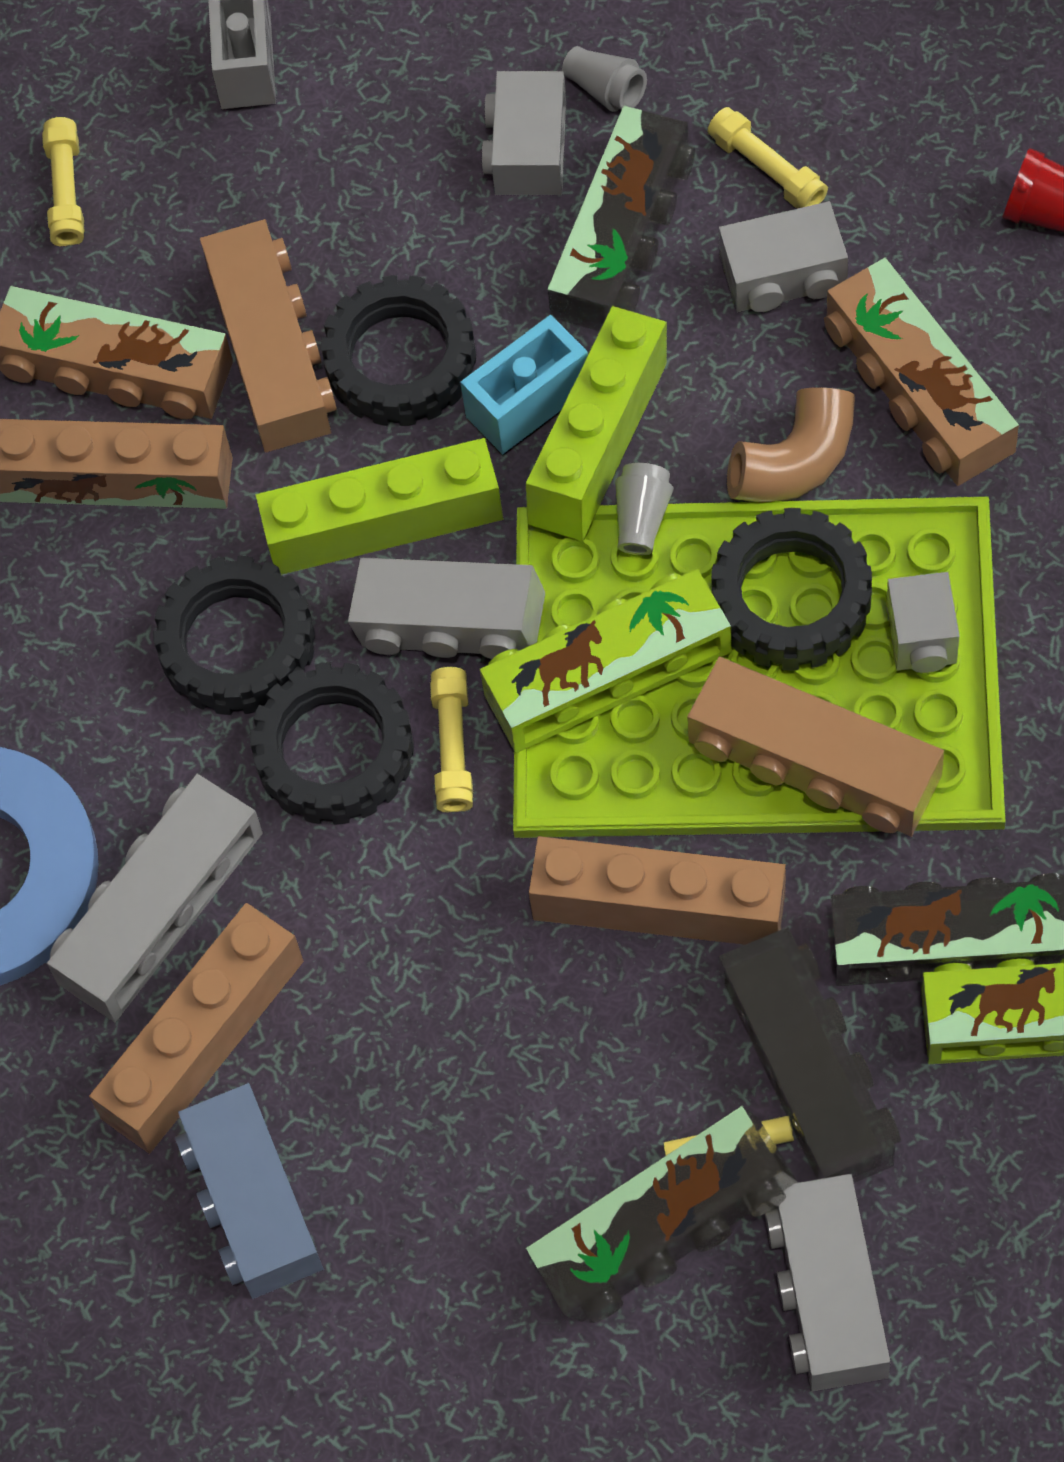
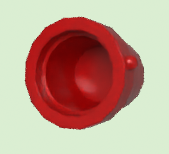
[1002,148,1064,232]

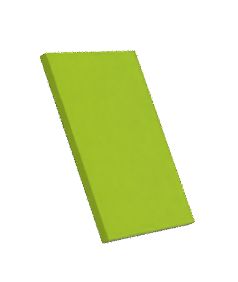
[513,497,1005,838]

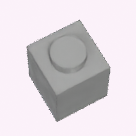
[886,572,960,673]

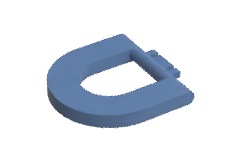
[0,747,99,985]

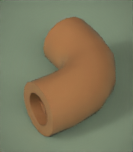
[727,388,855,503]

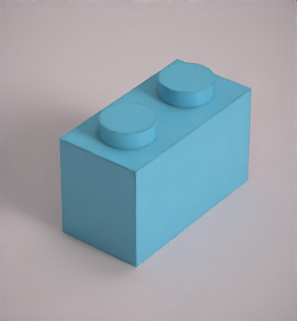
[460,314,588,454]

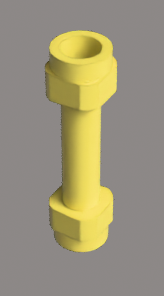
[707,107,828,209]
[42,117,85,247]
[430,667,473,812]

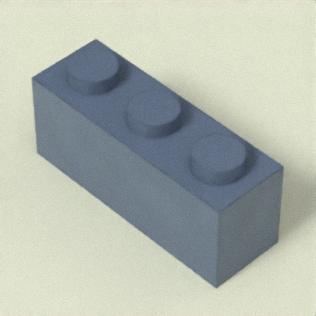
[175,1083,324,1299]

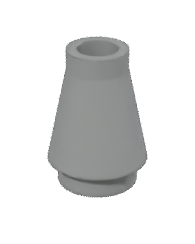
[562,46,647,111]
[615,463,674,555]

